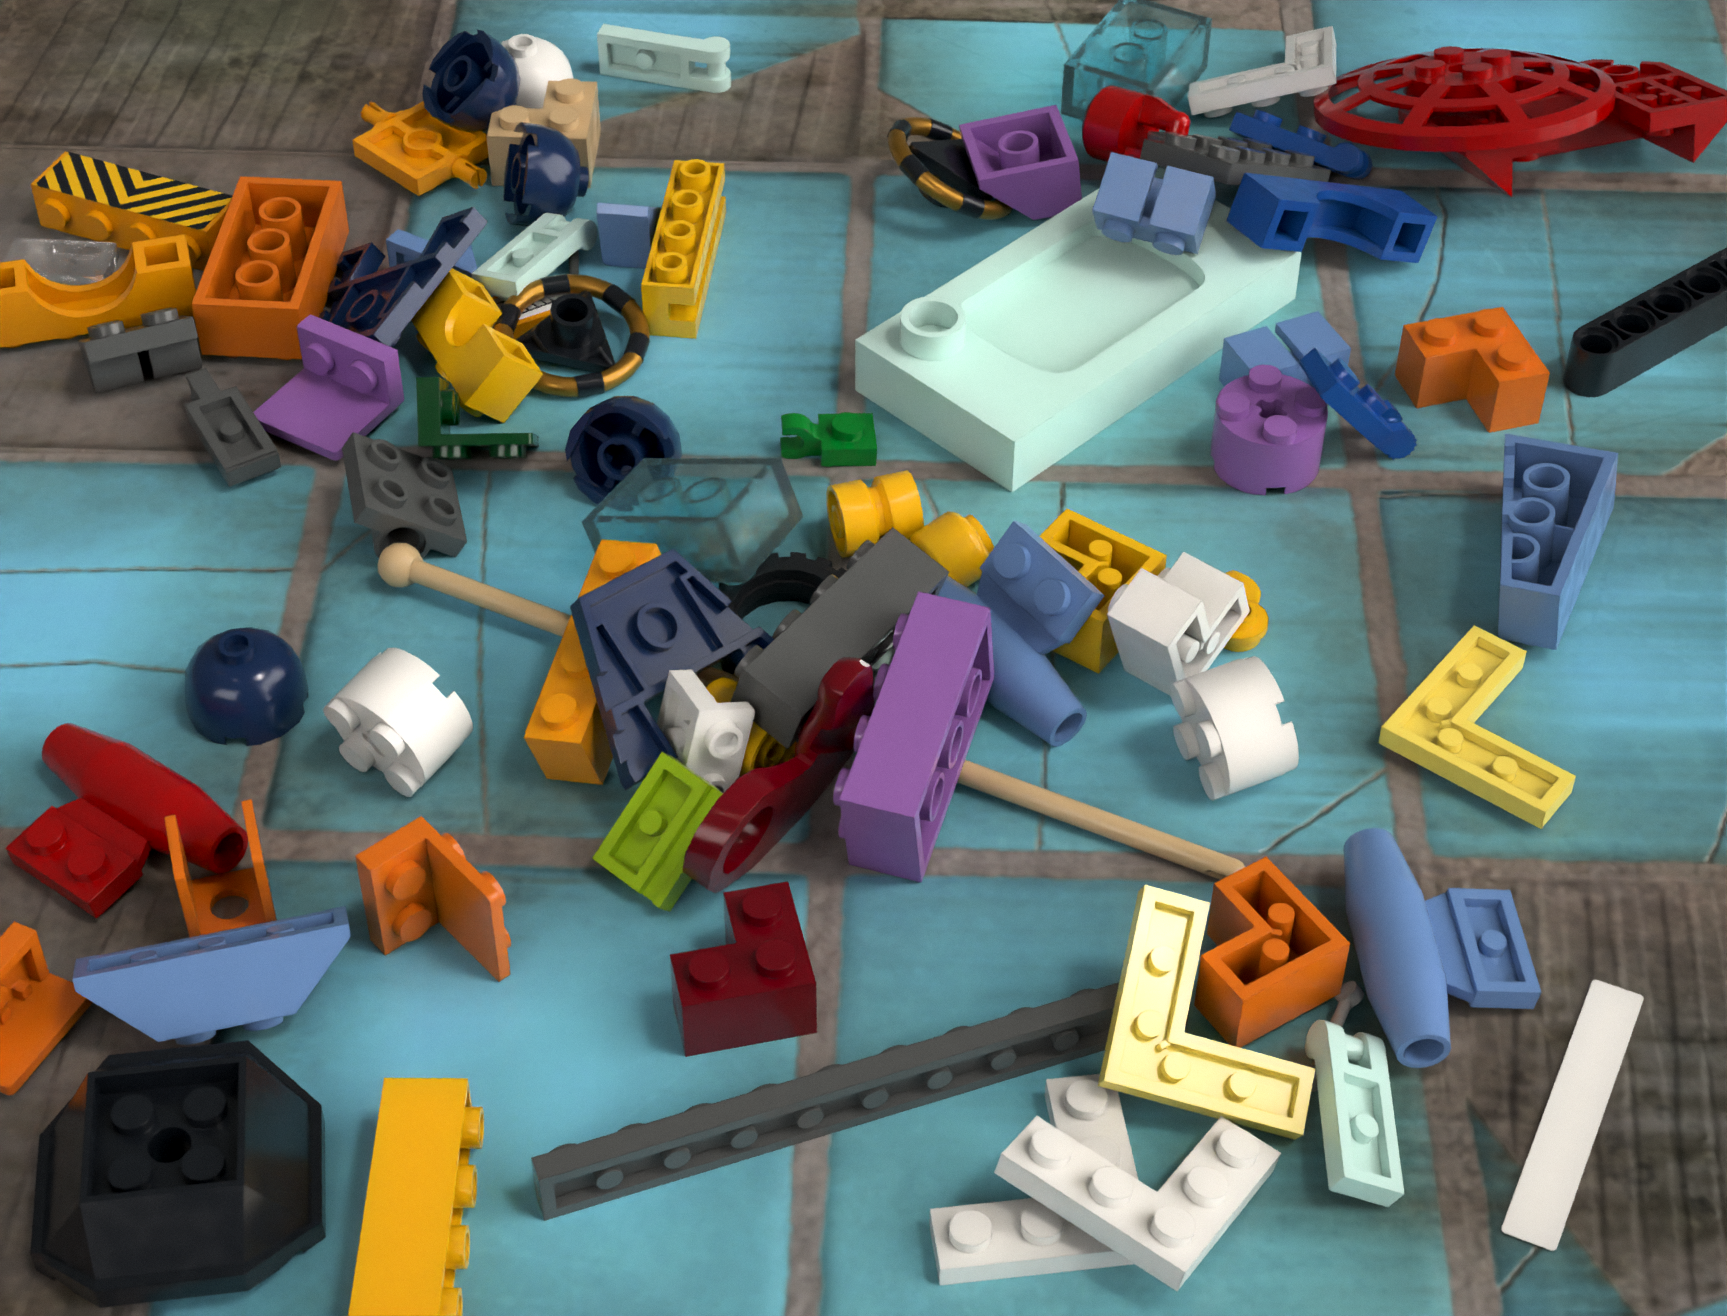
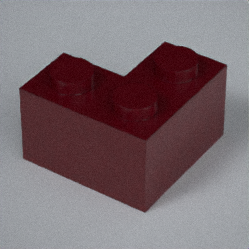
[670,881,817,1057]

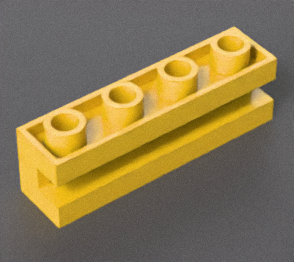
[641,159,726,339]
[348,1078,484,1316]

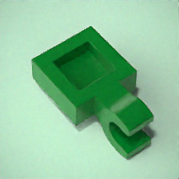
[780,412,877,467]

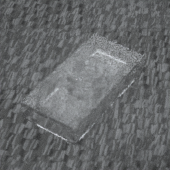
[4,238,120,285]

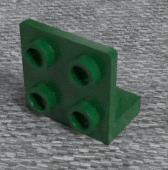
[416,377,539,460]

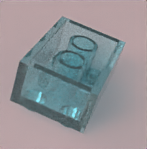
[1061,0,1212,122]
[582,458,803,586]

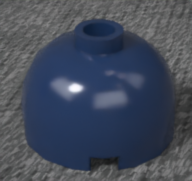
[422,29,520,132]
[503,122,589,226]
[565,396,682,511]
[185,627,308,746]

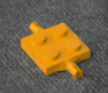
[352,101,489,196]

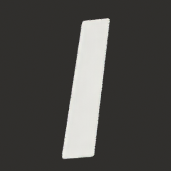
[1501,980,1644,1251]

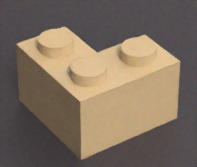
[487,78,601,188]

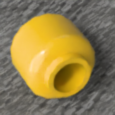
[909,511,994,587]

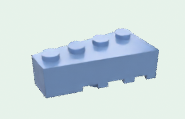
[1498,434,1618,650]

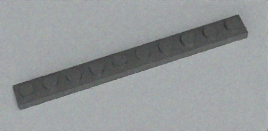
[531,982,1191,1221]

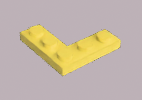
[1378,625,1576,829]
[1098,885,1315,1140]

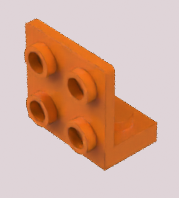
[355,816,511,982]

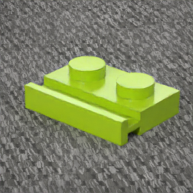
[592,752,723,912]

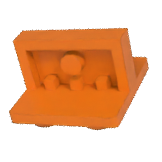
[0,921,92,1095]

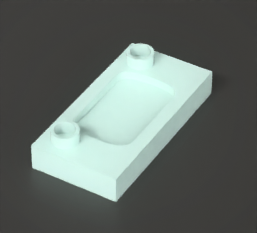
[855,165,1302,492]

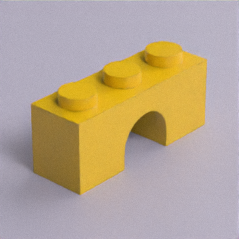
[411,268,543,423]

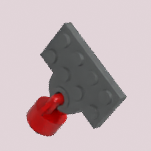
[1082,85,1331,185]

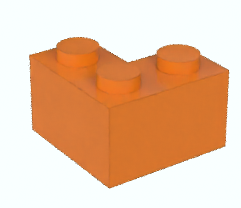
[1395,307,1550,433]
[1194,857,1350,1048]

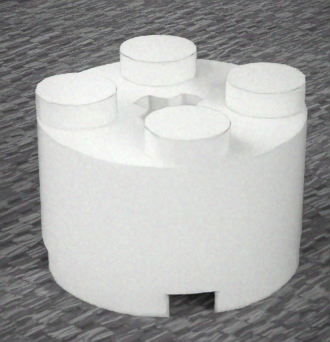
[323,648,473,797]
[1169,656,1299,801]

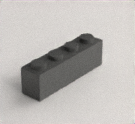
[730,527,949,749]

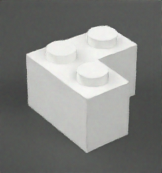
[1107,552,1250,696]

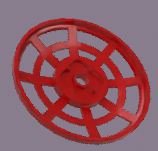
[1313,46,1616,152]

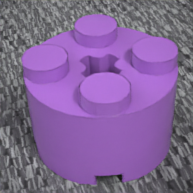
[1211,365,1328,495]

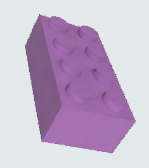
[833,591,994,883]

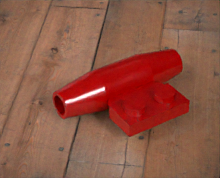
[5,723,248,919]

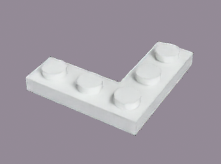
[1188,26,1336,118]
[929,1074,1138,1286]
[994,1116,1281,1291]

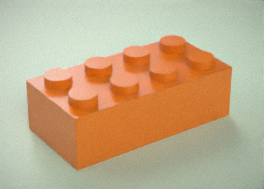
[191,176,349,360]

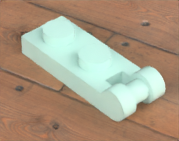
[597,24,731,93]
[471,213,597,301]
[1305,1019,1404,1207]

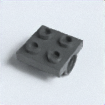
[78,307,202,394]
[342,432,467,558]

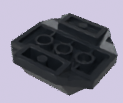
[30,1040,326,1308]

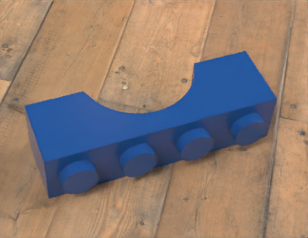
[1226,172,1438,263]

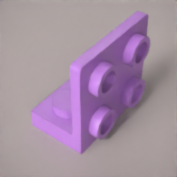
[253,314,405,461]

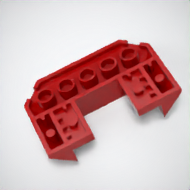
[1398,59,1727,197]

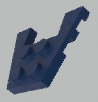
[319,207,488,347]
[570,549,774,790]

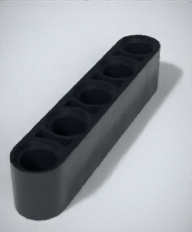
[1563,248,1727,397]

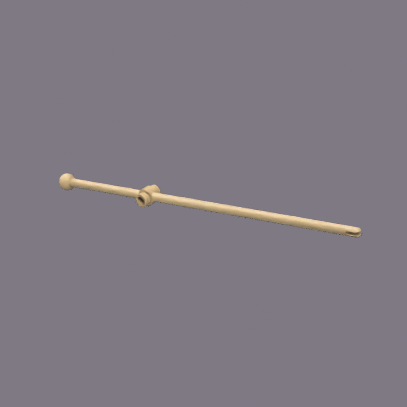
[378,543,1245,880]

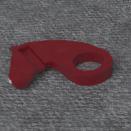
[682,657,875,894]

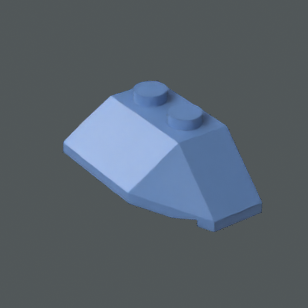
[73,906,351,1045]

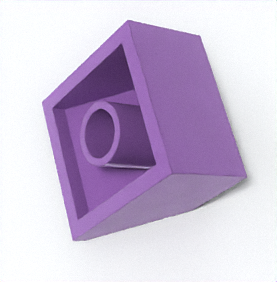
[959,105,1082,220]

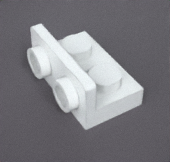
[657,669,755,793]

